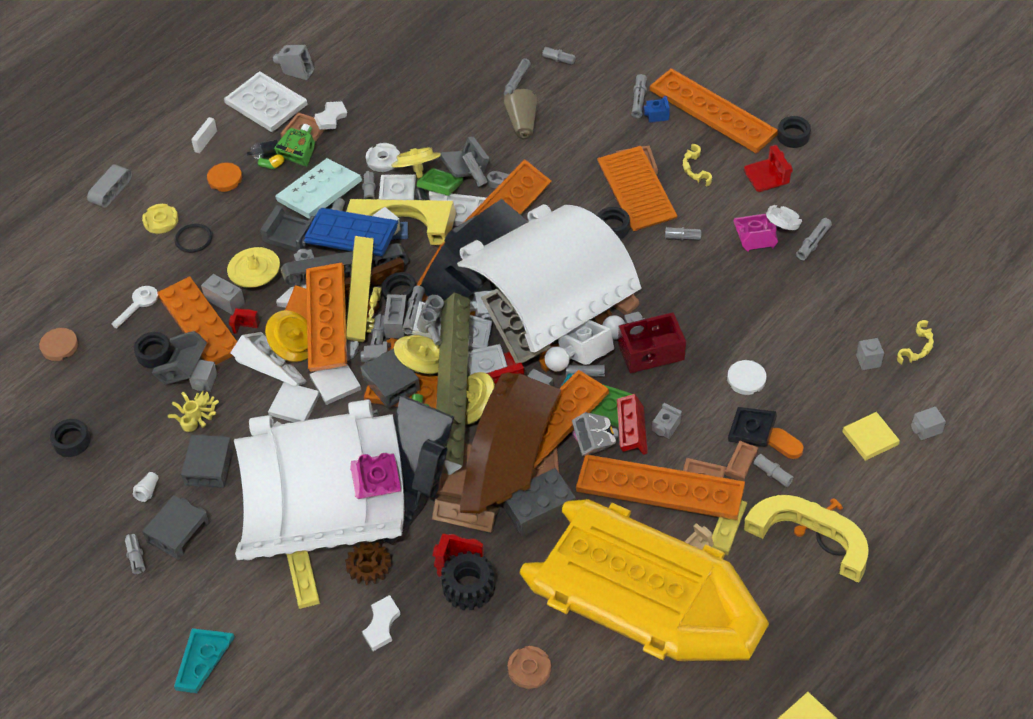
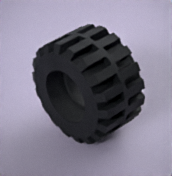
[441,551,495,610]

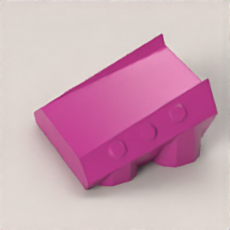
[733,214,778,252]
[350,453,401,499]

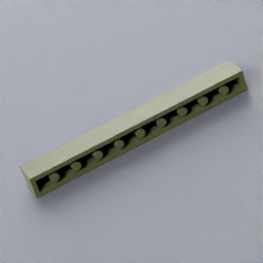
[436,293,470,475]

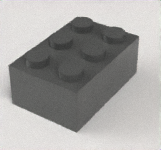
[502,468,576,536]

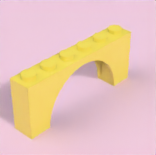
[346,199,456,245]

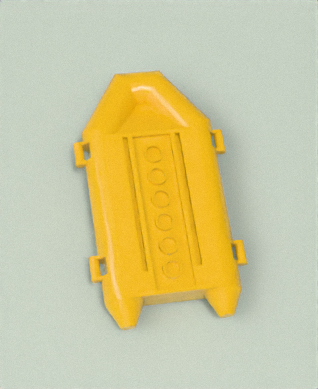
[520,499,769,661]

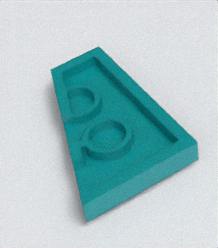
[174,628,235,693]

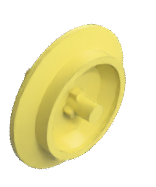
[391,148,441,178]
[227,247,280,287]
[394,335,440,374]
[465,372,495,425]

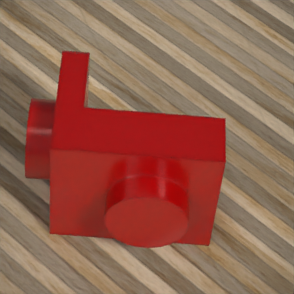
[229,308,260,334]

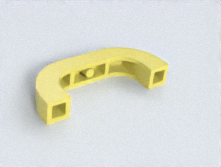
[744,495,868,583]

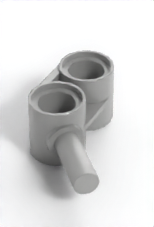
[416,295,444,345]

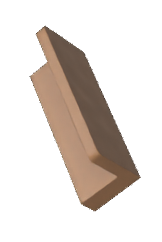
[432,495,499,533]

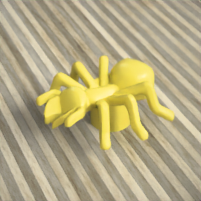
[168,391,219,432]

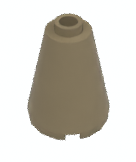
[504,89,538,138]

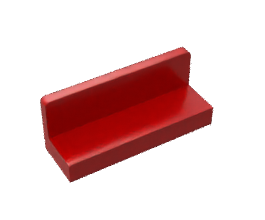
[617,394,648,455]

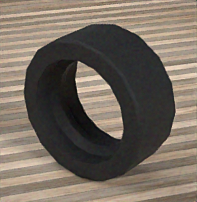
[777,116,811,148]
[597,207,630,239]
[381,272,417,304]
[134,332,172,368]
[50,419,90,457]

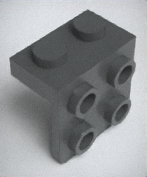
[440,137,490,177]

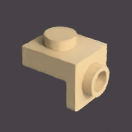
[685,523,714,550]

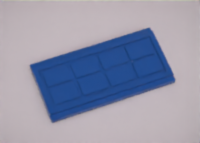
[304,208,399,256]

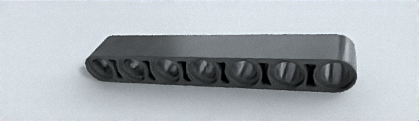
[281,243,409,287]

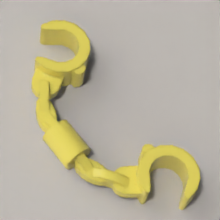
[682,144,712,186]
[366,287,382,333]
[897,320,934,365]

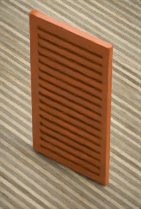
[597,146,677,232]

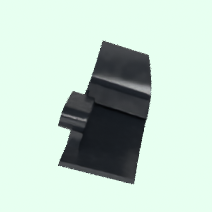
[420,199,528,301]
[381,395,454,544]

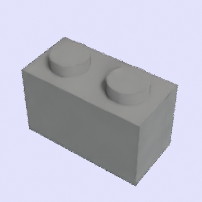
[201,274,245,315]

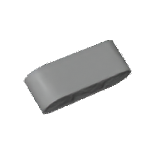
[87,164,132,208]

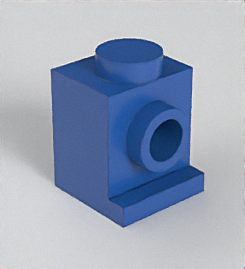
[643,96,670,123]

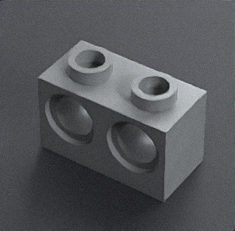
[384,295,408,338]

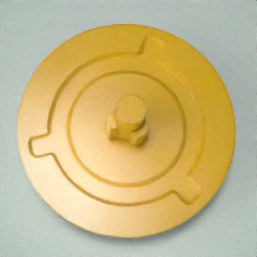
[265,310,308,362]

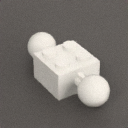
[545,315,626,371]

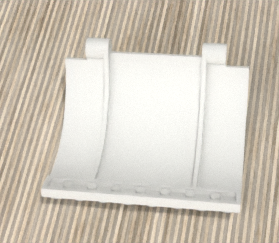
[457,204,641,352]
[234,399,404,560]

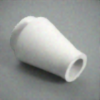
[133,472,159,502]

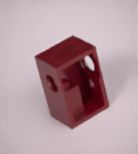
[618,312,686,373]

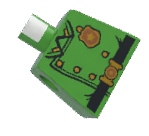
[274,124,315,167]

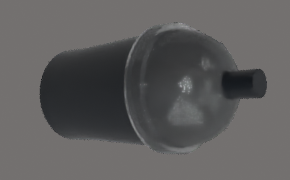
[247,139,278,159]

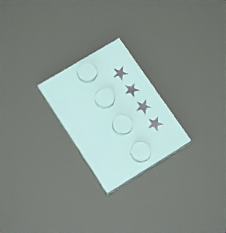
[275,158,362,218]

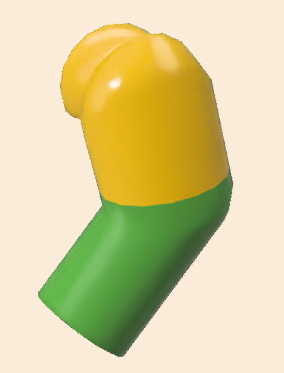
[258,155,284,169]

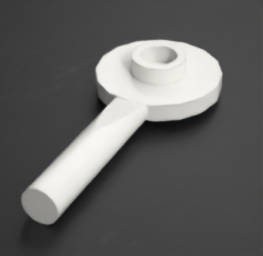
[112,286,158,329]

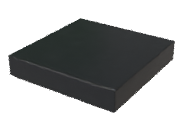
[728,407,777,447]

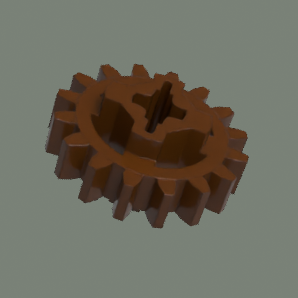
[345,542,391,585]

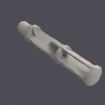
[504,59,531,96]

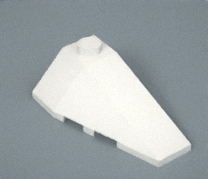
[231,332,306,386]

